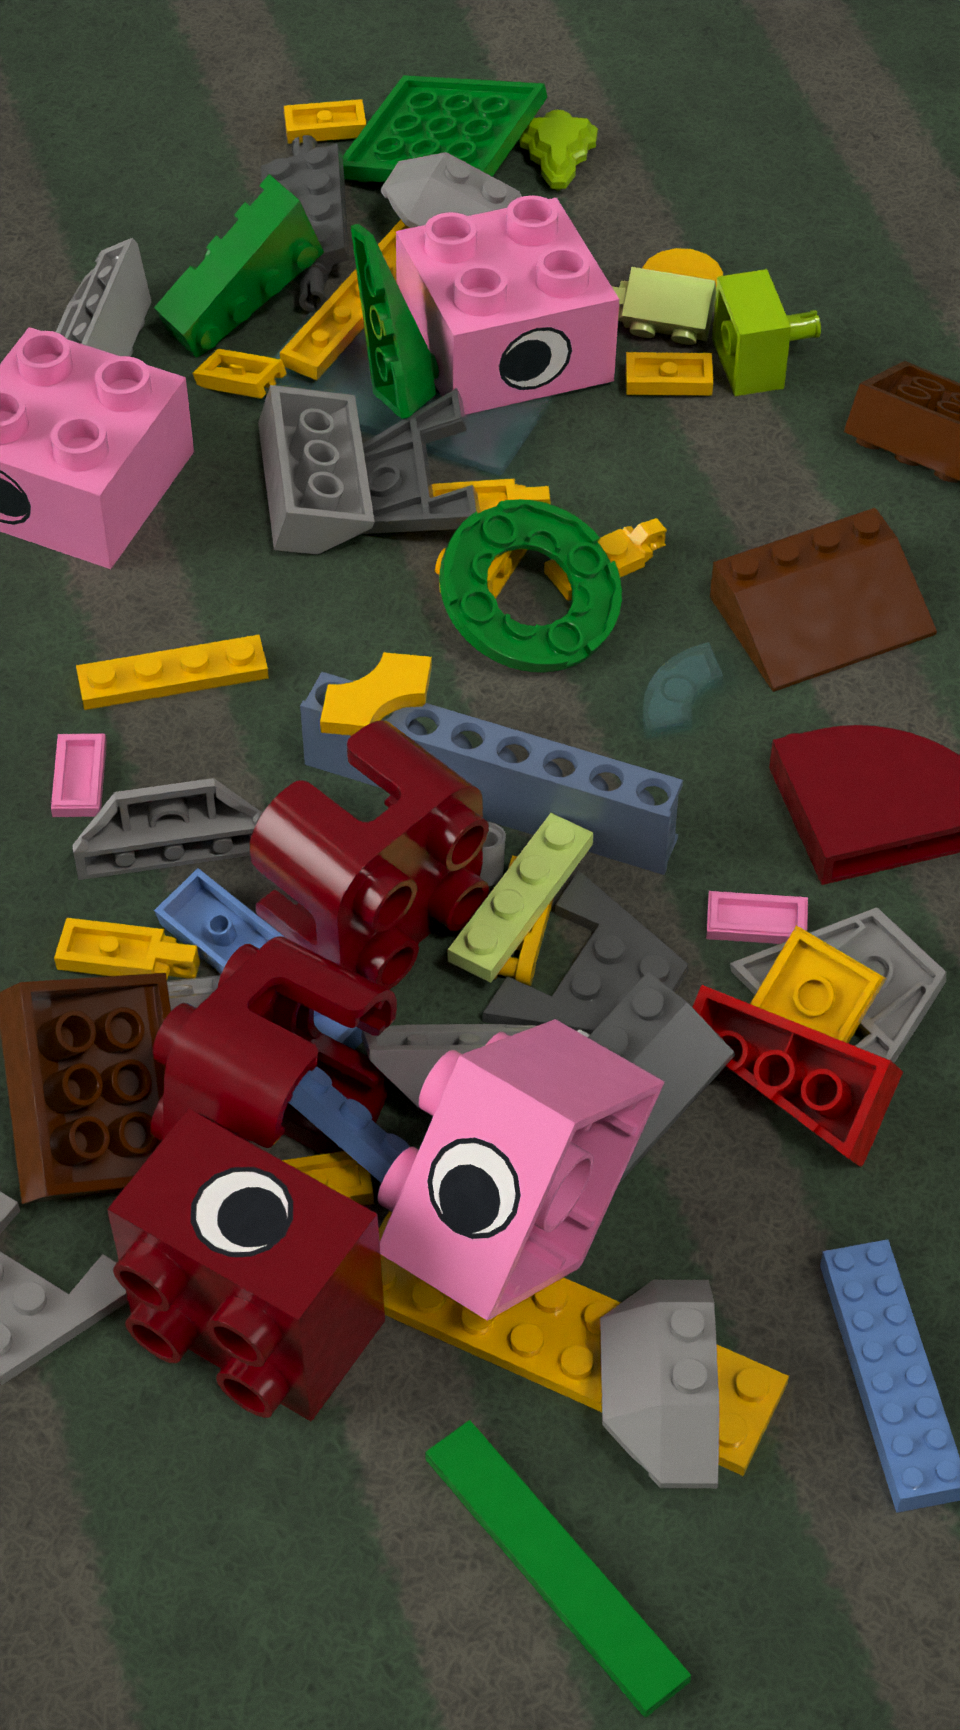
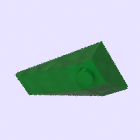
[350,224,439,419]

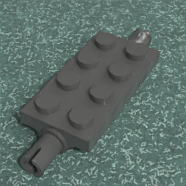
[261,135,350,311]

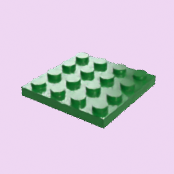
[343,75,548,182]

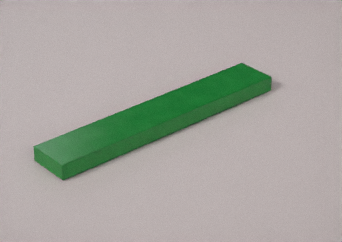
[425,1420,691,1718]

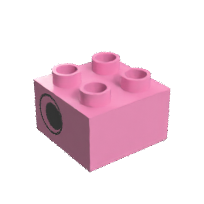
[0,327,194,569]

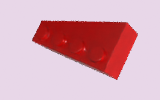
[692,985,903,1167]

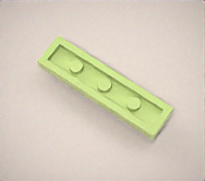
[448,813,593,983]

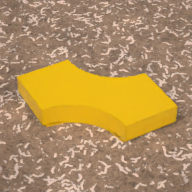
[320,652,432,736]

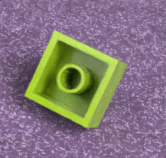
[712,269,821,396]

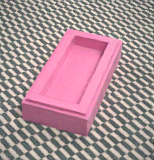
[51,734,107,817]
[706,891,808,944]

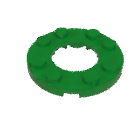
[439,499,622,673]

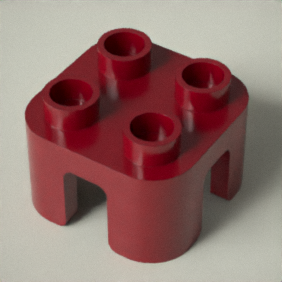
[250,720,489,990]
[151,936,397,1154]

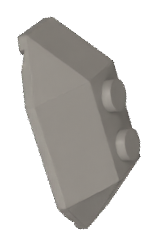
[381,152,522,228]
[56,238,152,356]
[73,778,262,880]
[361,1024,536,1107]
[600,1280,719,1489]

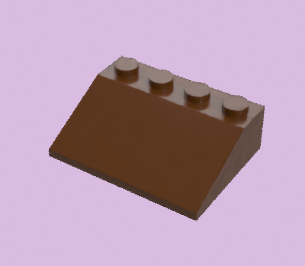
[844,361,960,483]
[710,508,937,692]
[0,973,171,1204]

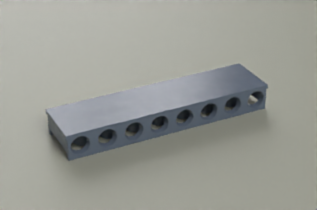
[300,672,683,875]

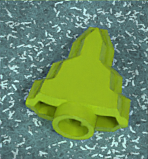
[519,110,598,190]

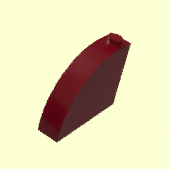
[769,725,960,885]

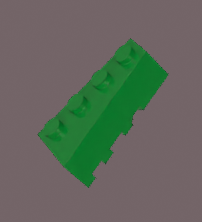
[154,174,324,358]

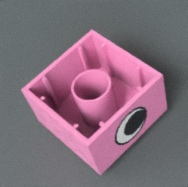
[396,196,619,415]
[378,1019,664,1321]

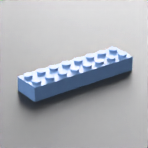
[154,868,362,1050]
[820,1240,960,1513]

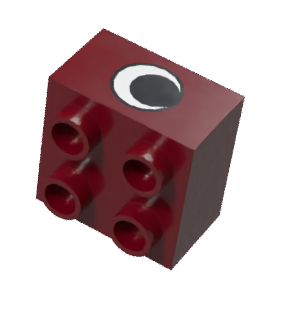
[107,1108,385,1422]

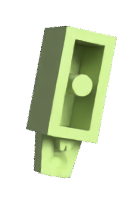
[612,267,716,345]

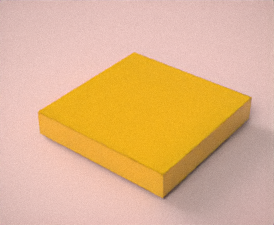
[750,925,887,1043]

